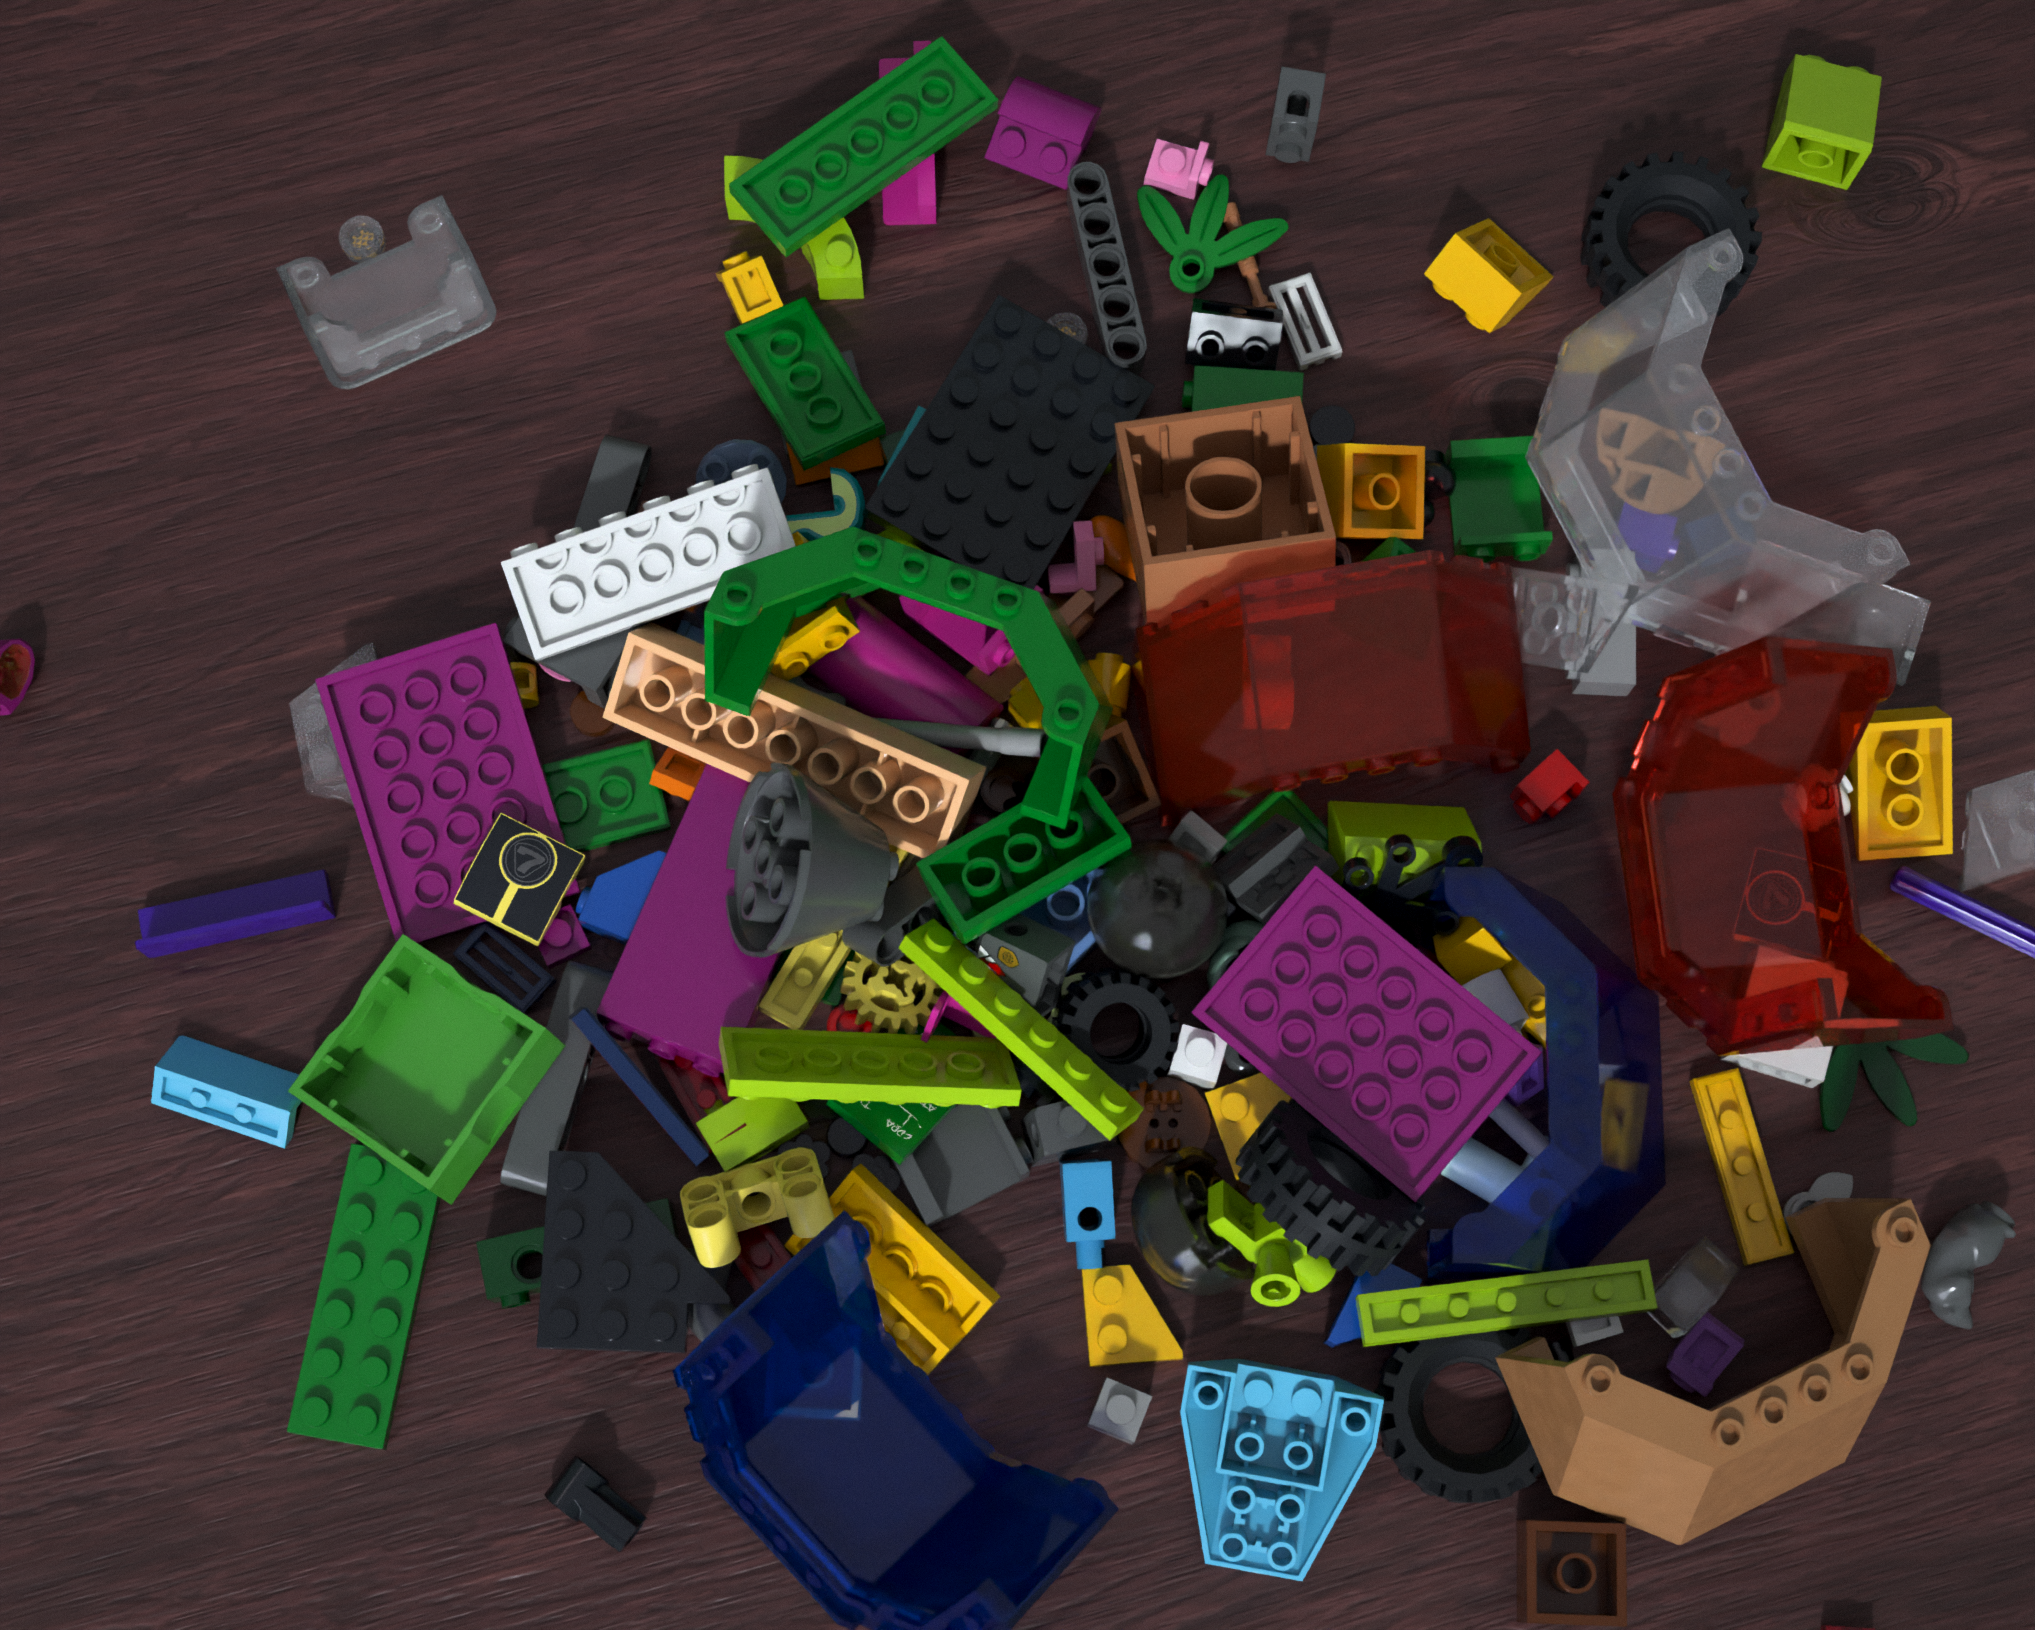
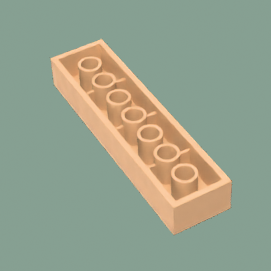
[602,622,987,859]

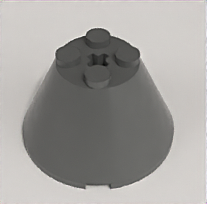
[725,762,899,958]

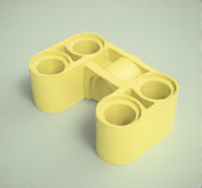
[680,1147,835,1268]

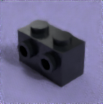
[1185,298,1283,371]

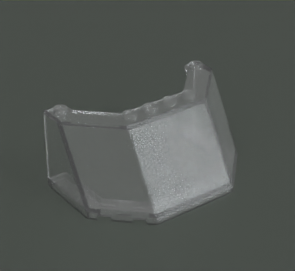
[1525,228,1911,663]

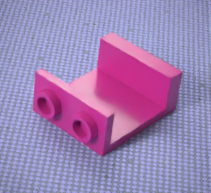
[899,585,1044,677]

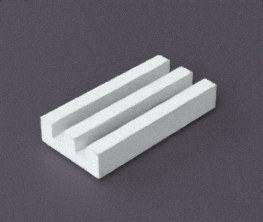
[1267,273,1343,371]

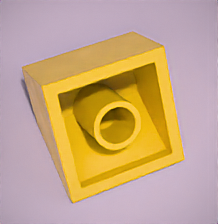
[1424,218,1554,334]

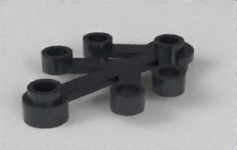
[1341,834,1483,949]

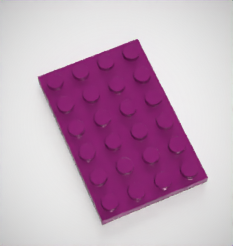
[315,623,582,944]
[1191,865,1542,1203]

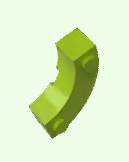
[724,155,864,300]

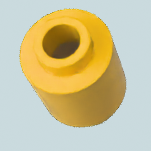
[1088,653,1132,717]

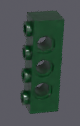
[476,1198,680,1309]

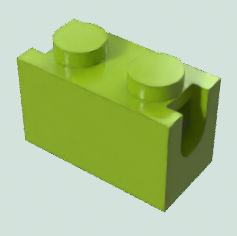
[696,1097,810,1172]

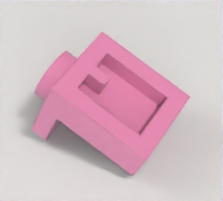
[1143,139,1214,200]

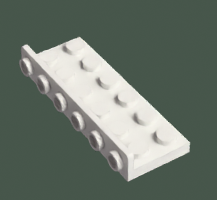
[501,464,796,661]

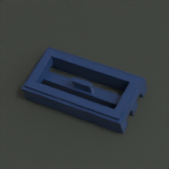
[453,921,556,1015]

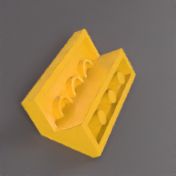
[784,1163,1001,1380]

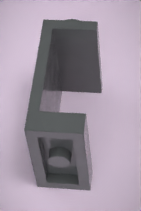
[503,615,649,709]
[891,1104,1033,1228]

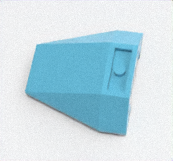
[1180,1359,1384,1581]

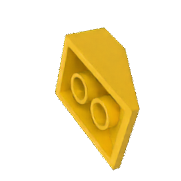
[1843,706,1953,861]

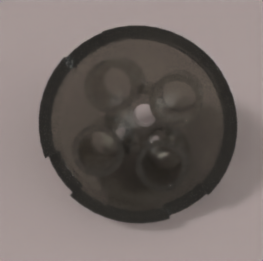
[1131,1146,1255,1296]

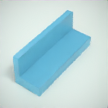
[151,1036,302,1149]

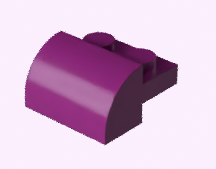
[984,76,1102,191]

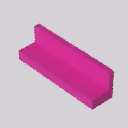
[879,41,937,225]

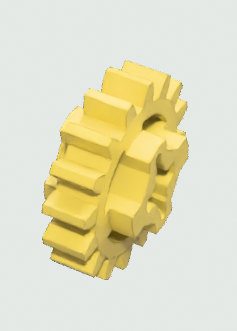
[840,951,944,1034]

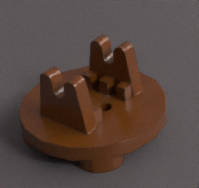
[1118,1076,1211,1172]

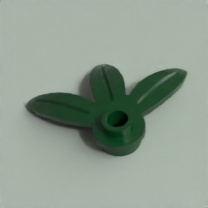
[1820,997,1969,1132]

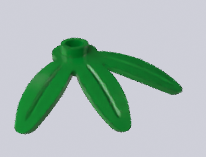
[1137,174,1289,294]

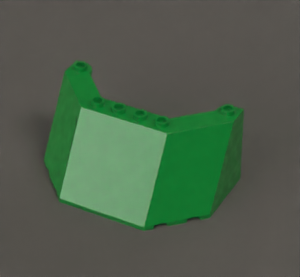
[704,527,1113,830]

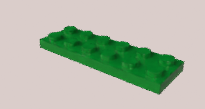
[729,36,998,257]
[287,1143,441,1450]

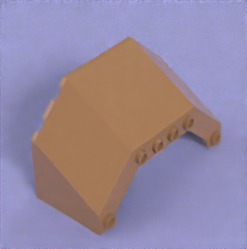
[1495,1198,1931,1545]

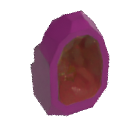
[0,638,35,716]

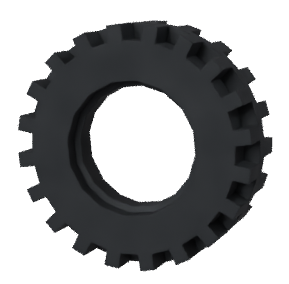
[1580,151,1762,333]
[1236,1099,1426,1276]
[1374,1328,1542,1503]

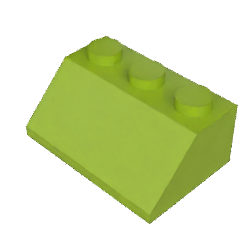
[1327,801,1483,900]

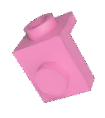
[1048,521,1104,596]

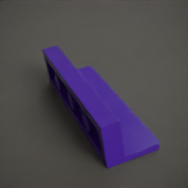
[135,869,336,958]

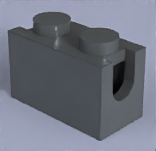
[1265,66,1326,163]

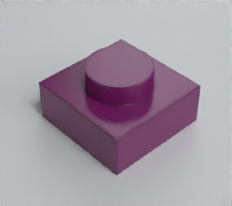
[538,904,592,969]

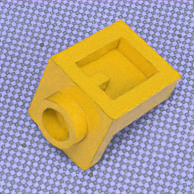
[715,251,783,324]

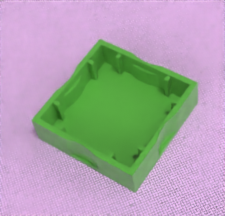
[288,934,566,1205]

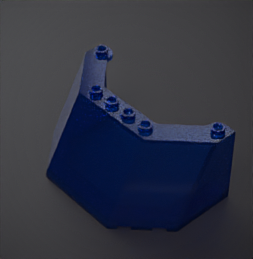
[1421,867,1666,1279]
[673,1210,1119,1630]

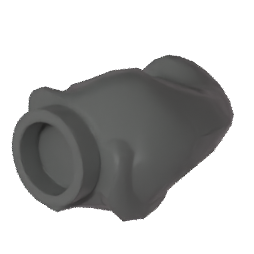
[1920,1201,2016,1329]

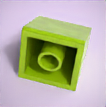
[1761,54,1882,190]

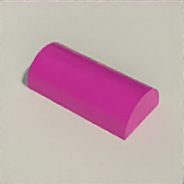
[806,595,1004,757]

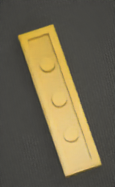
[1689,1068,1794,1266]

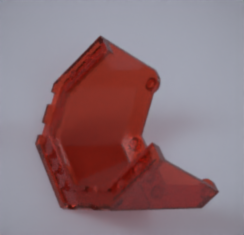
[1130,550,1531,830]
[1612,636,1954,1056]

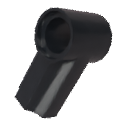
[544,1455,648,1552]

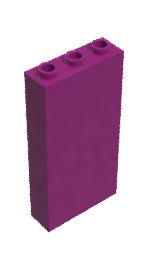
[596,764,786,1077]

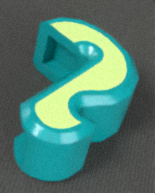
[786,467,866,541]

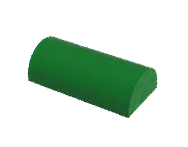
[916,776,1132,945]

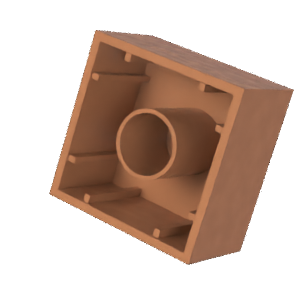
[1115,396,1336,638]

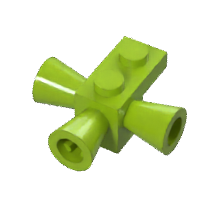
[1207,1180,1337,1307]

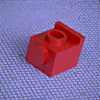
[1510,749,1590,824]

